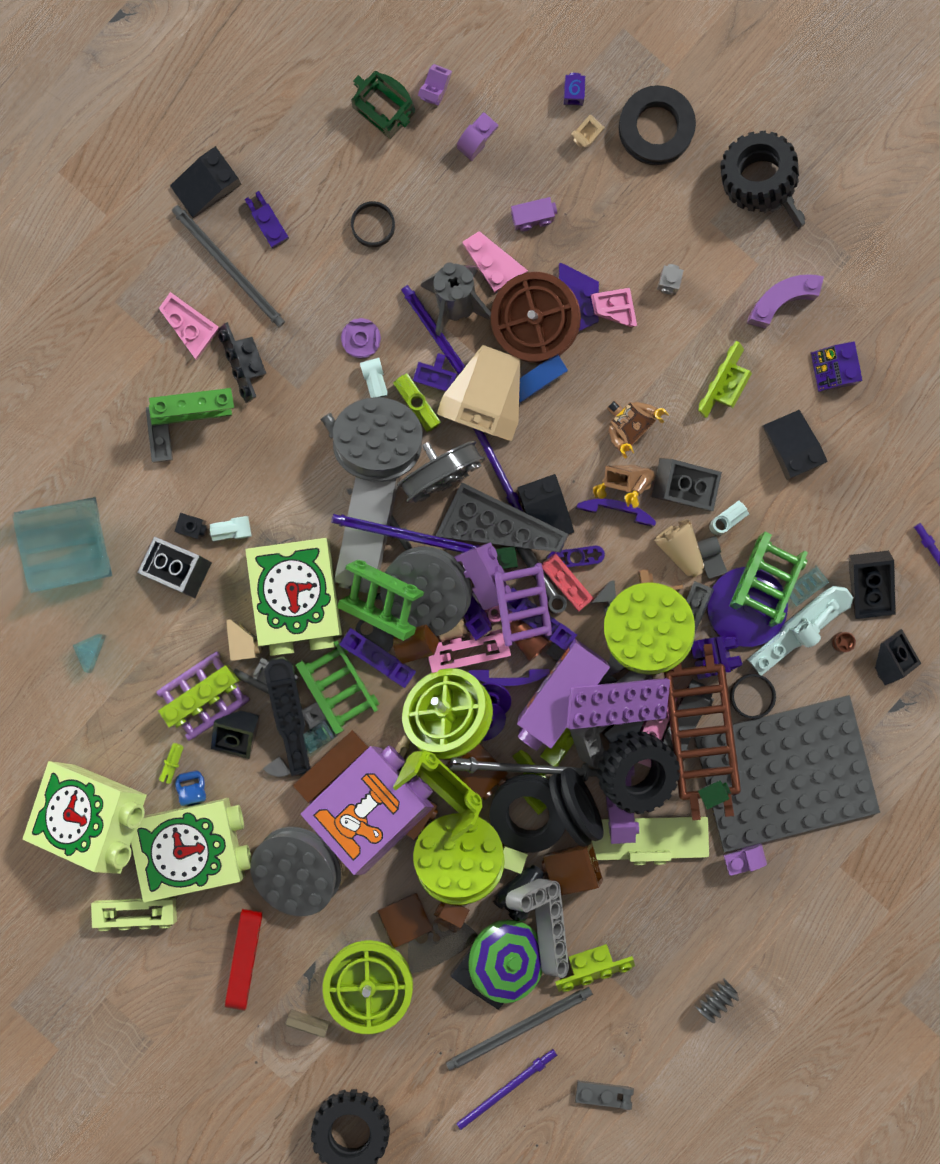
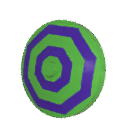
[469,919,542,1003]

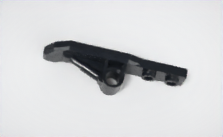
[264,657,311,776]

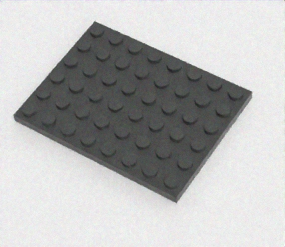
[694,695,880,852]

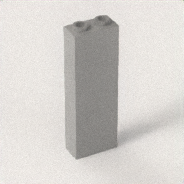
[334,477,400,593]

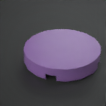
[341,318,381,359]

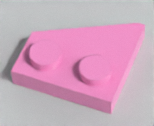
[591,288,637,327]

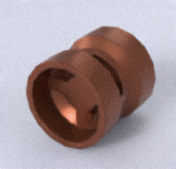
[832,632,856,652]

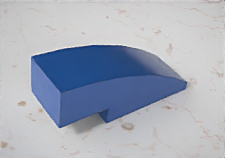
[519,355,568,404]

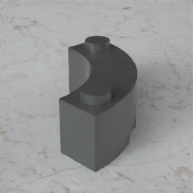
[661,679,714,761]

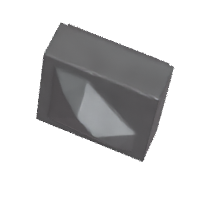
[302,702,326,729]

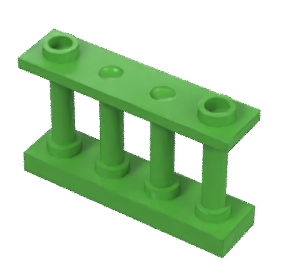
[149,388,234,426]
[729,531,808,627]
[337,559,424,641]
[296,640,380,734]

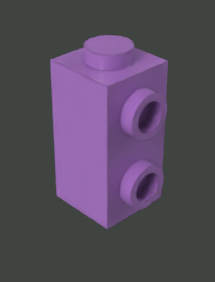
[511,197,557,231]

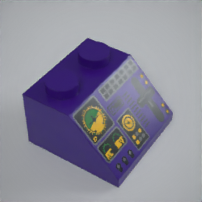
[811,341,863,392]

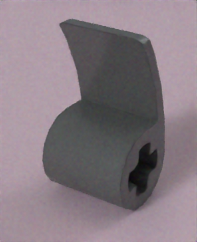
[697,536,727,578]

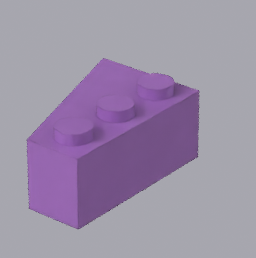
[455,542,511,610]

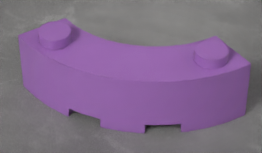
[747,275,824,328]
[606,766,639,844]

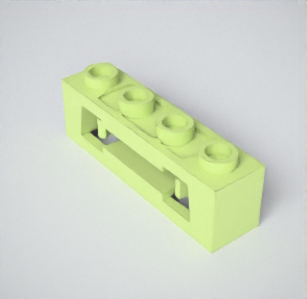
[91,897,177,931]

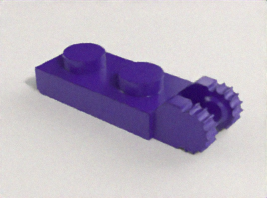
[244,191,289,248]

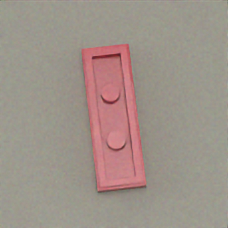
[542,553,594,612]

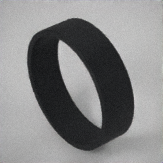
[351,201,395,247]
[730,674,776,719]

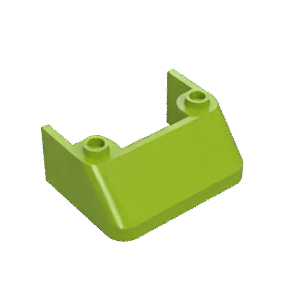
[393,751,482,842]

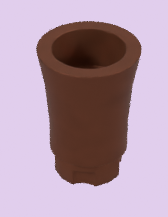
[510,619,549,662]

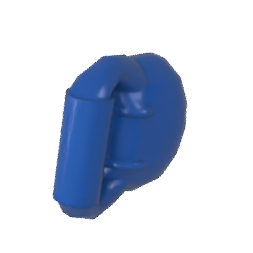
[175,770,206,807]

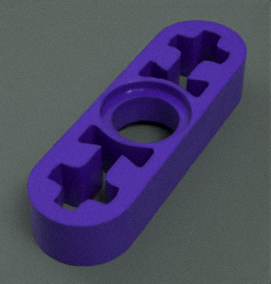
[547,546,605,568]

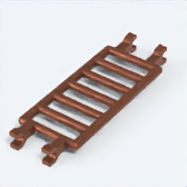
[664,644,741,820]

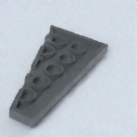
[436,482,569,553]

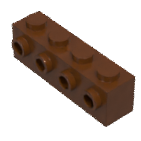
[293,730,369,804]

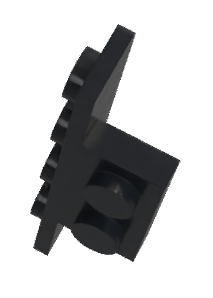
[218,322,267,403]

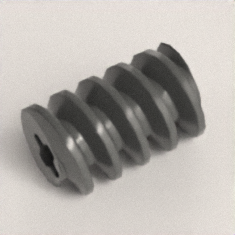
[695,978,739,1024]

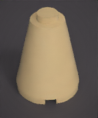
[655,519,704,577]

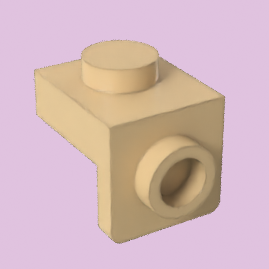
[571,115,605,147]

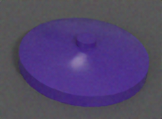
[707,567,788,647]

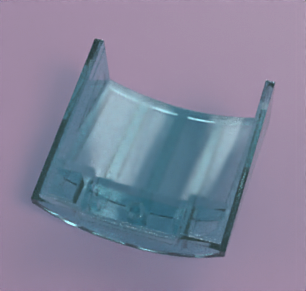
[12,497,112,593]

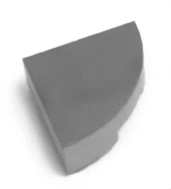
[263,756,291,777]

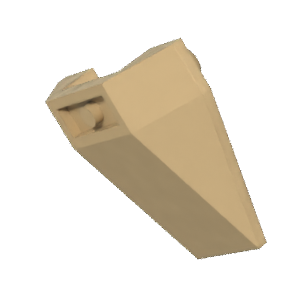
[437,345,520,441]

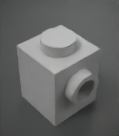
[657,264,684,295]

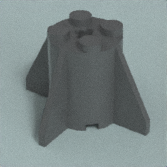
[421,262,491,336]

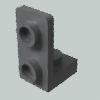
[764,196,805,229]

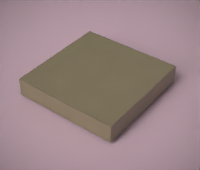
[285,1009,330,1038]

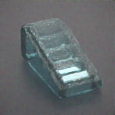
[790,565,829,606]

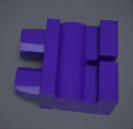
[692,635,742,680]

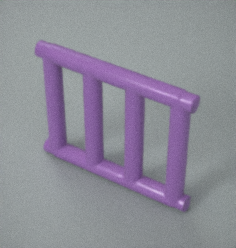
[494,563,552,646]
[156,651,250,741]

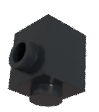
[174,513,208,540]

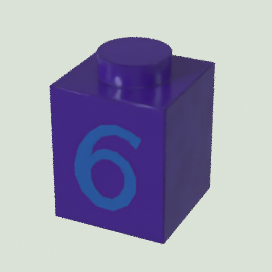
[563,73,585,106]

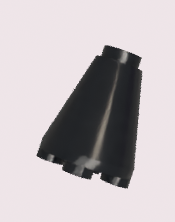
[493,865,545,921]

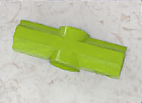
[393,373,441,433]

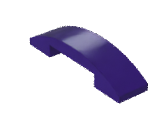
[576,499,656,527]
[507,587,577,651]
[464,590,492,641]
[339,628,416,688]
[469,669,550,686]

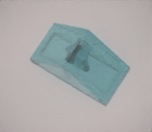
[73,634,107,673]
[304,720,337,753]

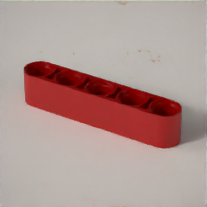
[225,909,263,1011]

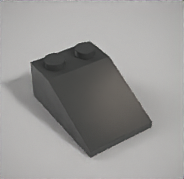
[651,458,722,511]

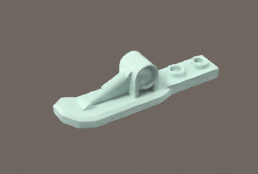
[747,586,853,676]

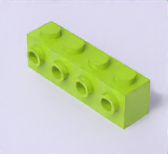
[158,665,240,728]

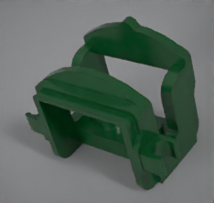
[351,71,415,139]

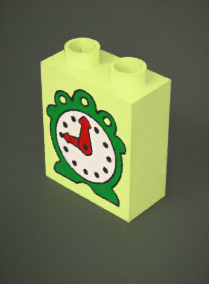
[245,538,342,656]
[23,761,147,874]
[131,798,252,903]

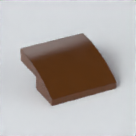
[377,893,433,948]

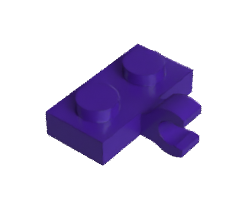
[413,353,457,392]

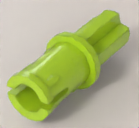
[159,743,184,784]

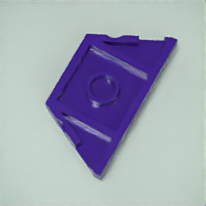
[559,263,599,332]

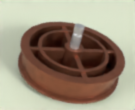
[491,272,581,362]

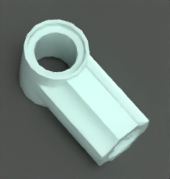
[360,358,388,398]
[709,500,749,535]
[210,516,252,541]

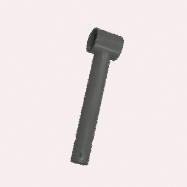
[516,547,567,614]

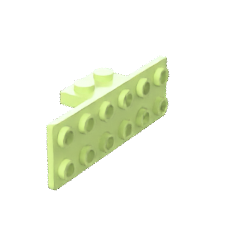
[591,816,709,865]

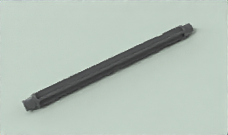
[172,205,285,328]
[446,987,593,1071]

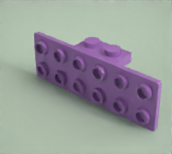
[567,678,670,729]

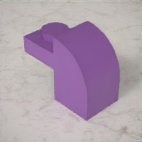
[418,64,452,106]
[457,112,499,161]
[723,843,767,876]

